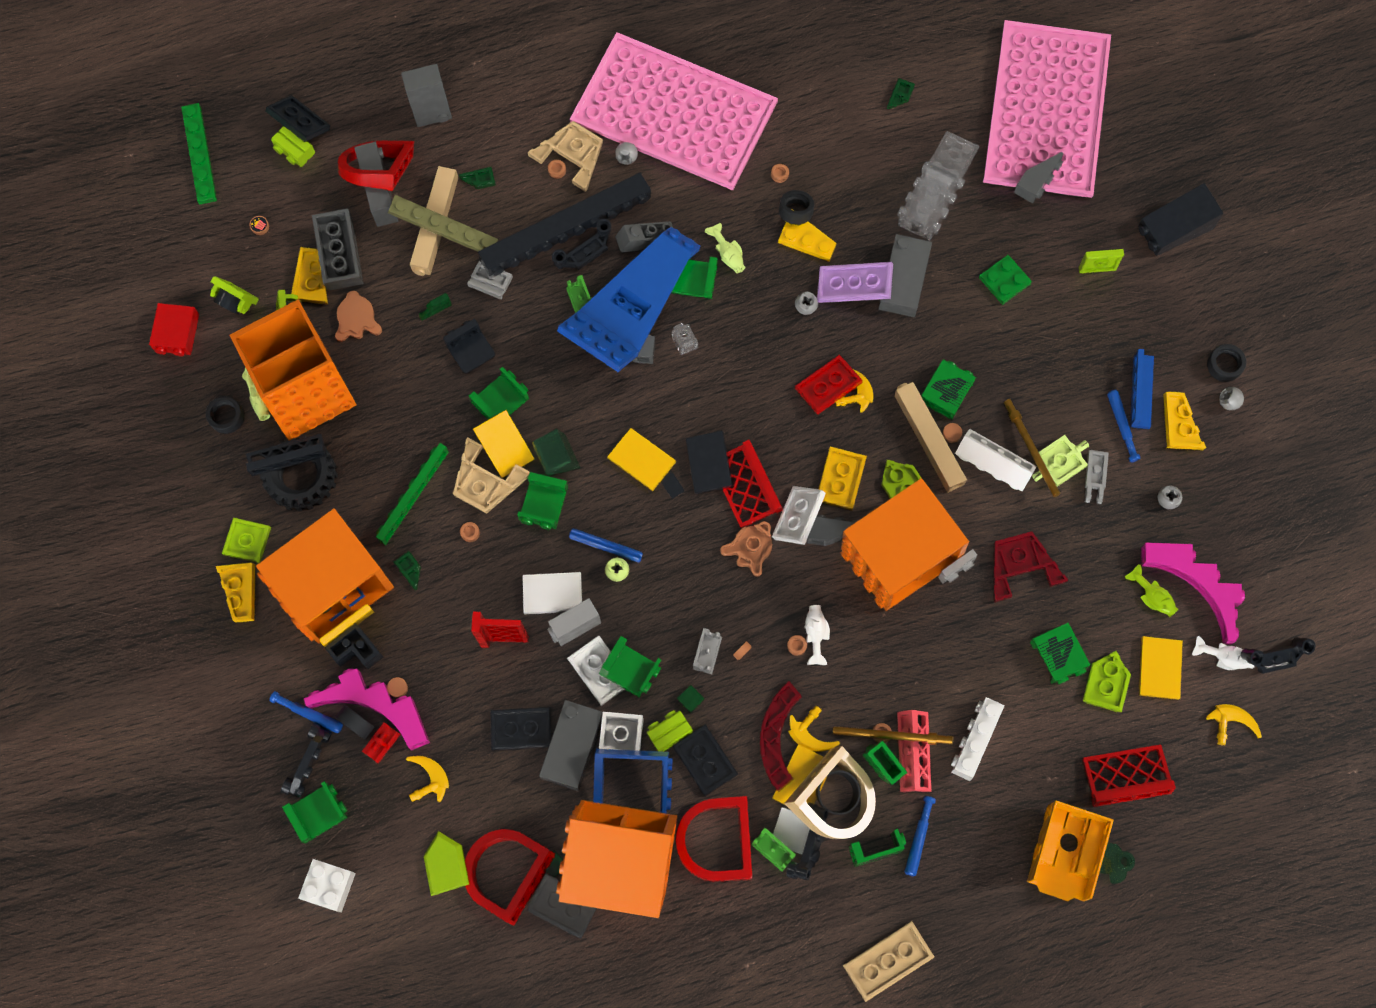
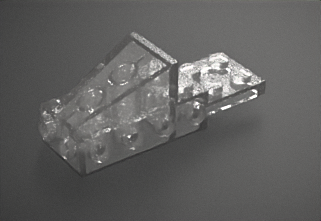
[897,131,979,241]

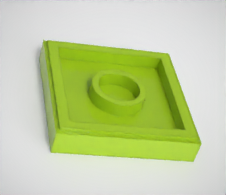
[1079,249,1124,273]
[222,518,271,563]

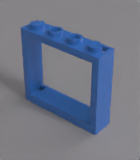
[593,749,673,814]

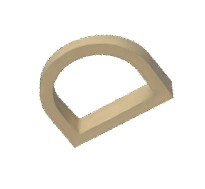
[784,746,875,839]

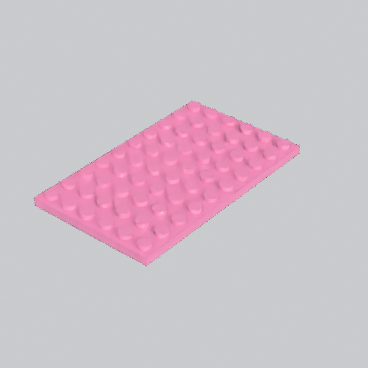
[983,20,1111,198]
[570,32,778,190]

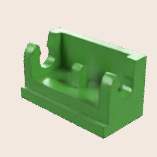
[566,275,591,313]
[752,828,796,872]

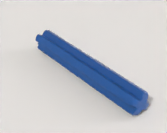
[569,528,643,562]

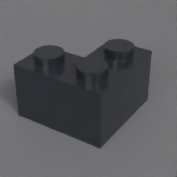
[325,623,383,669]

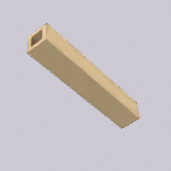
[410,166,458,276]
[895,382,967,493]

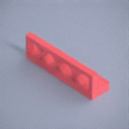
[897,710,931,793]

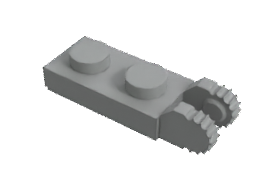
[1085,450,1109,504]

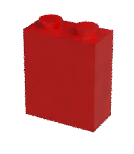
[149,303,199,356]

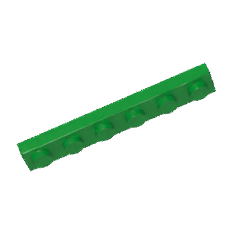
[181,103,217,205]
[376,443,449,546]

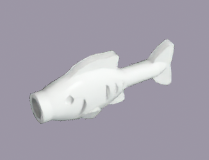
[804,605,830,665]
[1192,636,1254,670]

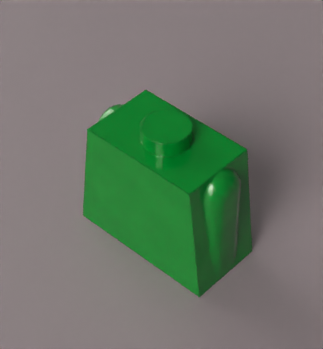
[863,740,907,785]

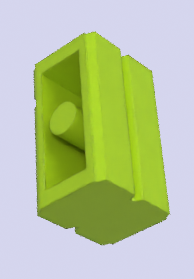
[271,126,315,167]
[646,710,693,752]

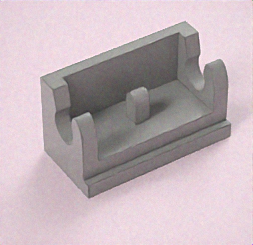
[693,628,722,674]

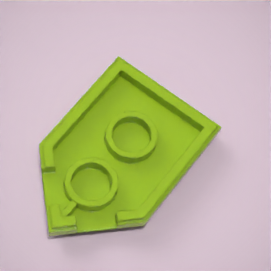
[881,460,921,499]
[1083,651,1131,712]
[424,831,469,896]

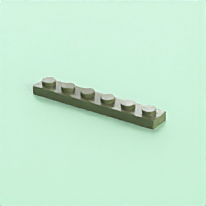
[388,195,498,252]

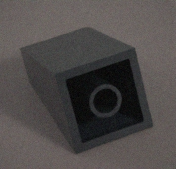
[1138,183,1224,256]

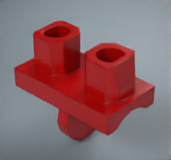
[362,722,401,764]

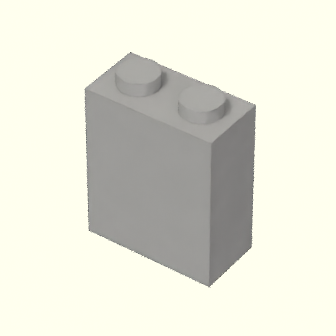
[547,598,601,646]

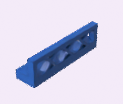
[1130,349,1154,429]

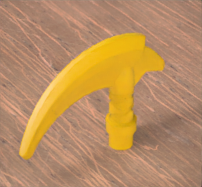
[835,369,873,413]
[1206,704,1261,745]
[788,706,840,752]
[406,756,449,802]

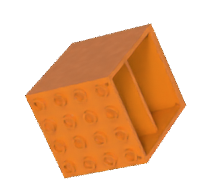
[230,299,357,441]
[840,478,969,611]
[256,508,394,644]
[556,800,677,918]

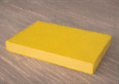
[473,410,534,478]
[608,428,676,491]
[819,447,867,510]
[319,604,374,647]
[1139,636,1183,700]
[772,744,827,806]

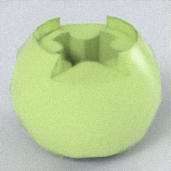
[605,557,629,582]

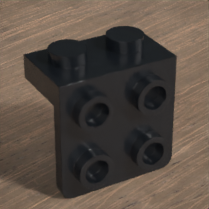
[443,318,495,374]

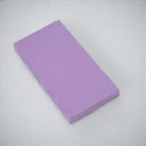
[817,262,893,303]

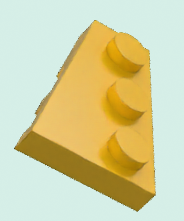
[778,209,836,262]
[291,247,328,304]
[1163,392,1206,450]
[216,563,255,622]

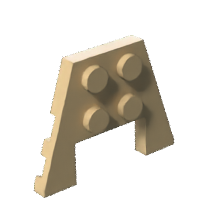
[528,121,603,192]
[453,437,530,514]

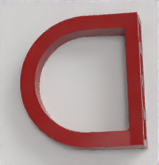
[338,140,414,191]
[675,796,752,882]
[465,829,555,926]

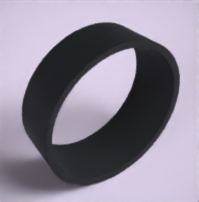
[816,770,861,815]

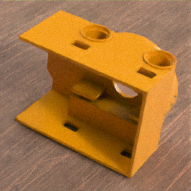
[1027,801,1114,901]

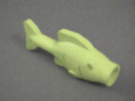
[705,223,745,273]
[242,367,270,421]

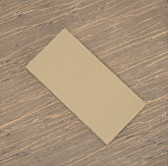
[843,921,934,1002]

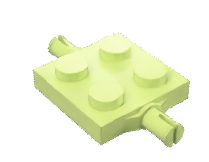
[1032,435,1089,487]

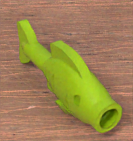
[1125,564,1179,617]

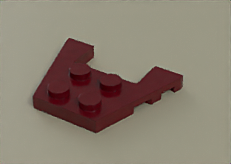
[994,531,1068,602]

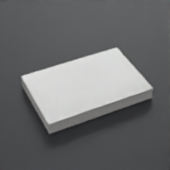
[772,486,826,545]
[523,572,582,614]
[567,636,625,706]

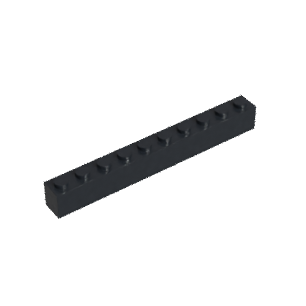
[478,172,651,276]

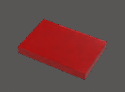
[795,355,863,415]

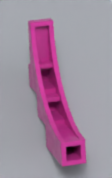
[1141,543,1245,645]
[304,668,430,751]

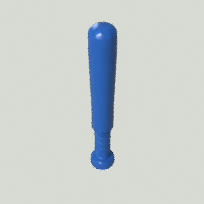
[1107,390,1141,462]
[269,691,343,733]
[905,796,936,876]

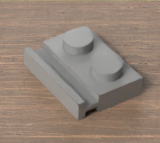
[467,261,513,299]
[938,549,977,584]

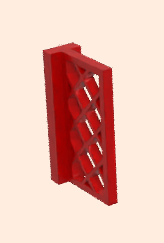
[723,440,783,529]
[471,612,529,648]
[1082,744,1176,807]

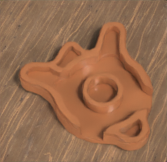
[335,291,382,342]
[720,521,772,577]

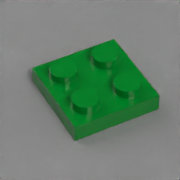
[979,255,1032,305]

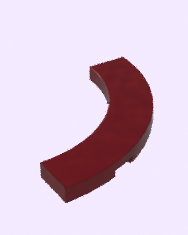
[760,681,802,792]

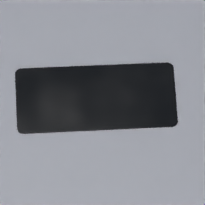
[661,469,684,498]

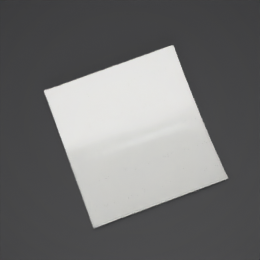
[773,807,810,854]

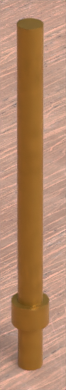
[1004,399,1060,497]
[833,726,953,745]

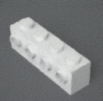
[955,429,1037,491]
[951,697,1004,781]

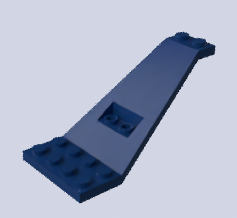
[557,227,701,372]

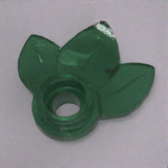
[1100,843,1135,884]

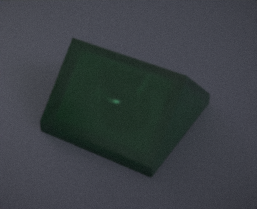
[532,429,580,476]

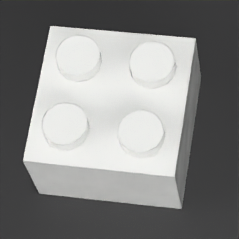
[599,712,643,751]
[298,859,356,913]

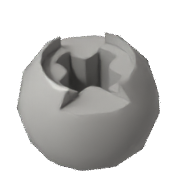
[615,142,638,165]
[795,291,818,315]
[1219,387,1244,411]
[1157,485,1183,509]

